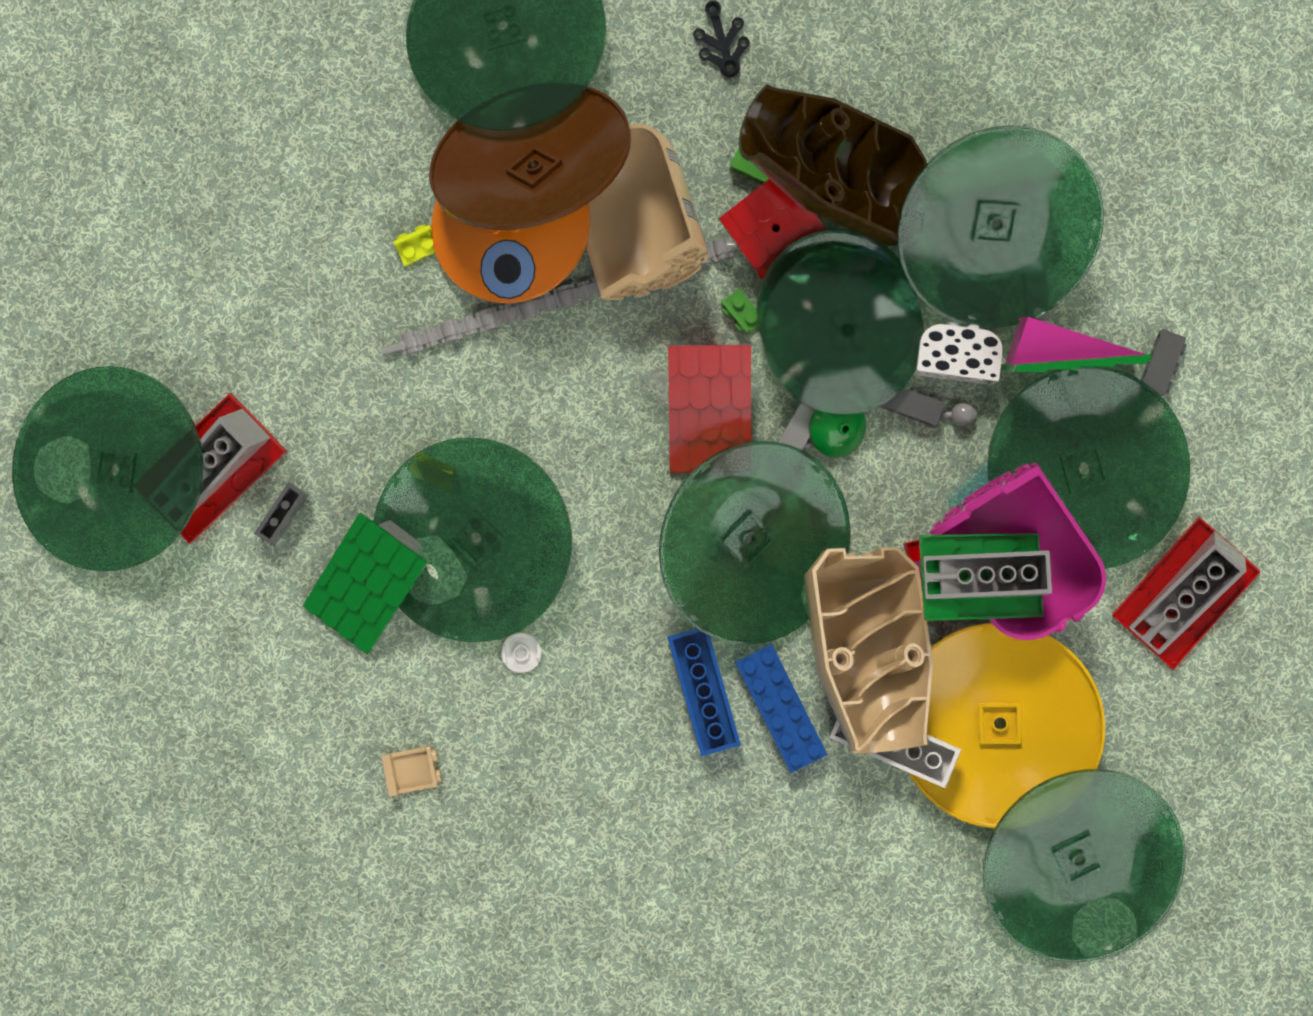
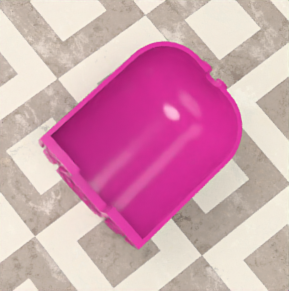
[930,462,1106,640]

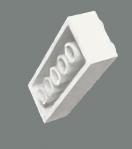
[829,720,962,788]

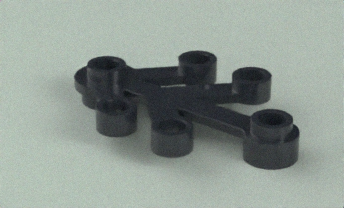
[693,0,750,78]

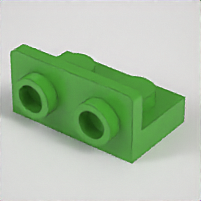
[720,288,765,335]

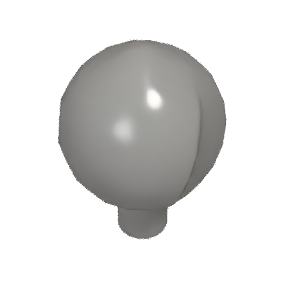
[942,402,977,427]

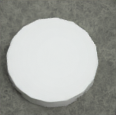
[501,632,542,673]

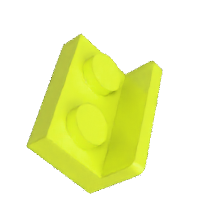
[393,224,435,266]

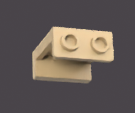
[381,745,442,797]

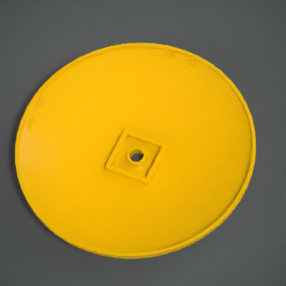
[908,623,1105,829]

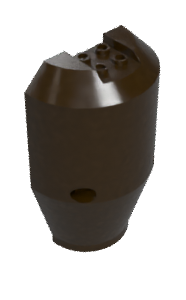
[739,84,927,246]

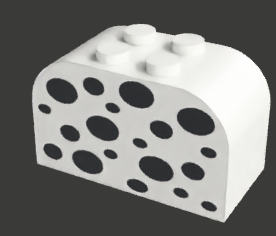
[912,322,1003,385]

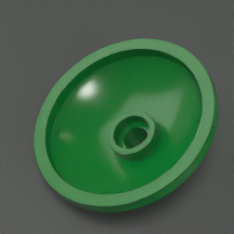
[809,397,866,458]

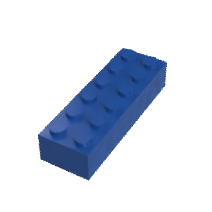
[667,625,741,756]
[734,643,828,773]

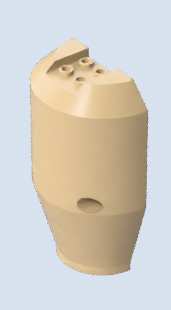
[804,547,933,754]

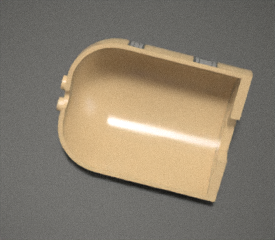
[586,124,709,300]

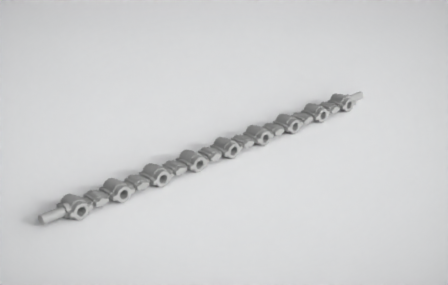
[380,237,739,356]

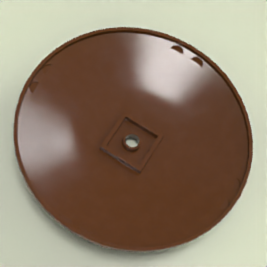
[429,83,631,230]

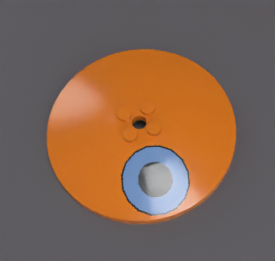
[431,168,591,304]

